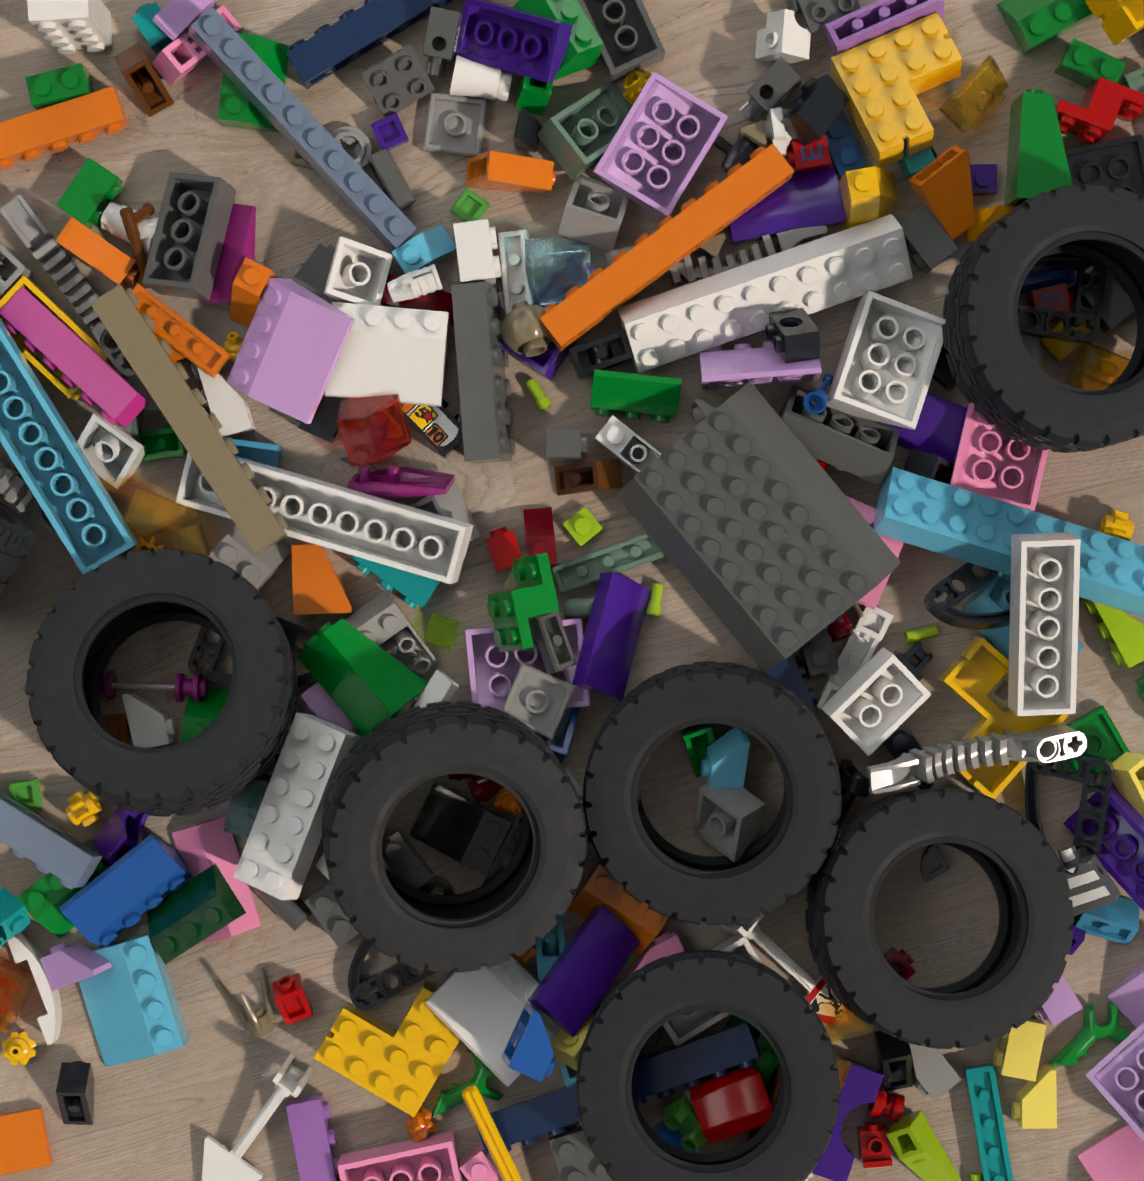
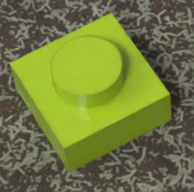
[563,506,603,547]

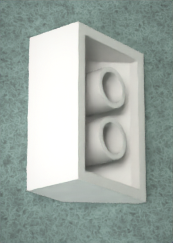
[821,647,932,756]

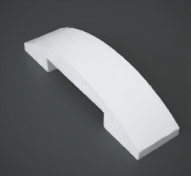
[816,606,894,709]
[7,932,62,1045]

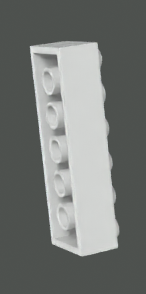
[1008,532,1081,716]
[233,713,360,900]

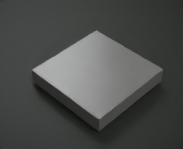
[423,92,488,158]
[501,663,575,740]

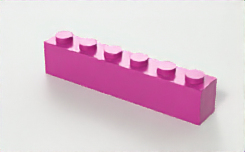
[0,286,150,428]

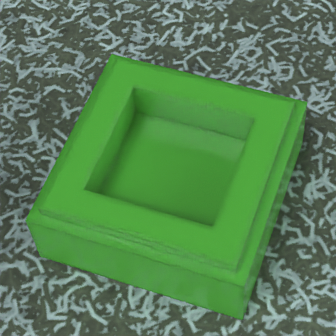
[450,187,490,222]
[8,778,43,809]

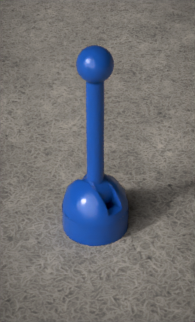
[803,374,834,414]

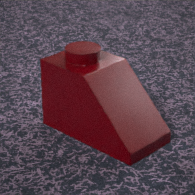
[523,507,557,565]

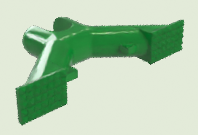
[1048,1002,1131,1067]
[432,1048,504,1118]

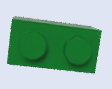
[1054,38,1127,88]
[25,63,94,110]
[56,157,123,229]

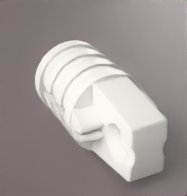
[387,264,443,302]

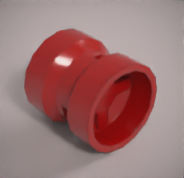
[868,1088,905,1123]

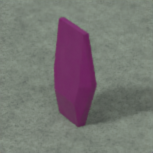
[199,203,256,306]
[347,464,455,498]

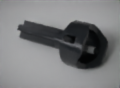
[837,759,870,828]

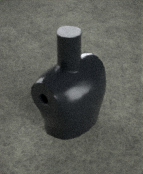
[713,135,758,173]

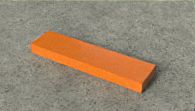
[132,283,232,378]

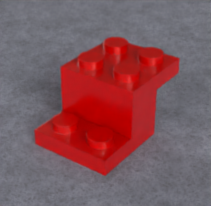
[1055,77,1144,144]

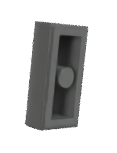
[369,149,416,211]
[528,611,577,675]
[254,888,312,931]

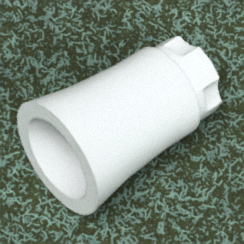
[449,55,512,101]
[100,202,158,256]

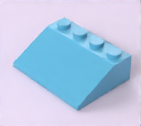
[78,932,189,1067]

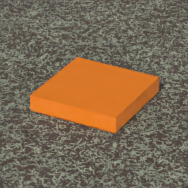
[0,1106,53,1175]

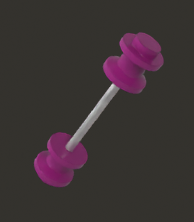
[100,671,209,702]

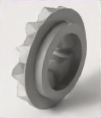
[331,127,372,169]

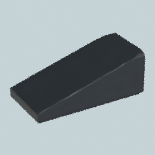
[514,109,542,153]

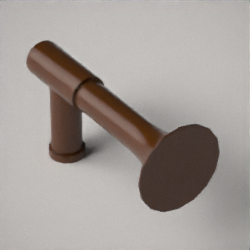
[119,203,155,289]

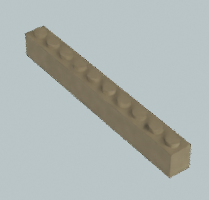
[90,284,288,554]

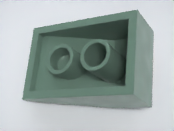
[537,81,631,181]

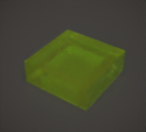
[423,613,460,649]

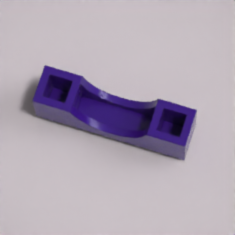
[91,807,149,864]
[812,1058,884,1181]

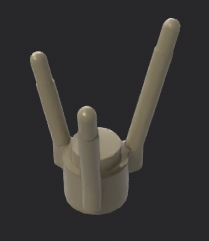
[215,969,276,1038]

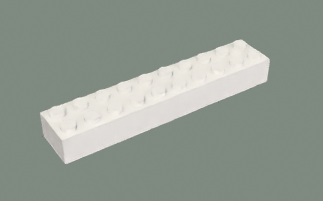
[617,214,913,373]
[175,453,474,584]

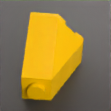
[839,166,899,230]

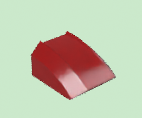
[690,1066,772,1144]

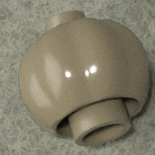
[501,301,552,357]

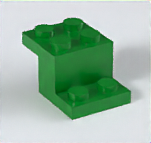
[487,552,560,652]

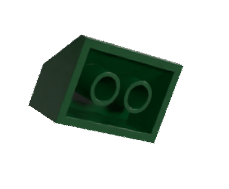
[147,863,246,964]

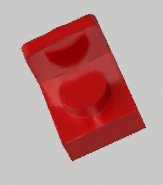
[272,973,314,1026]

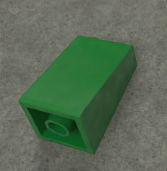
[1005,89,1073,206]
[297,619,427,736]

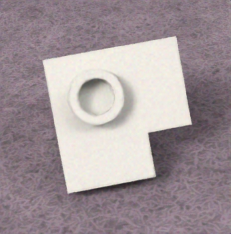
[755,9,811,64]
[764,107,797,157]

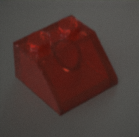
[336,394,412,467]

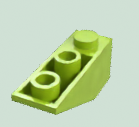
[1082,598,1144,668]
[886,1110,962,1181]

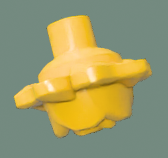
[220,332,244,362]
[2,1031,36,1066]

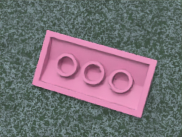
[172,815,262,943]

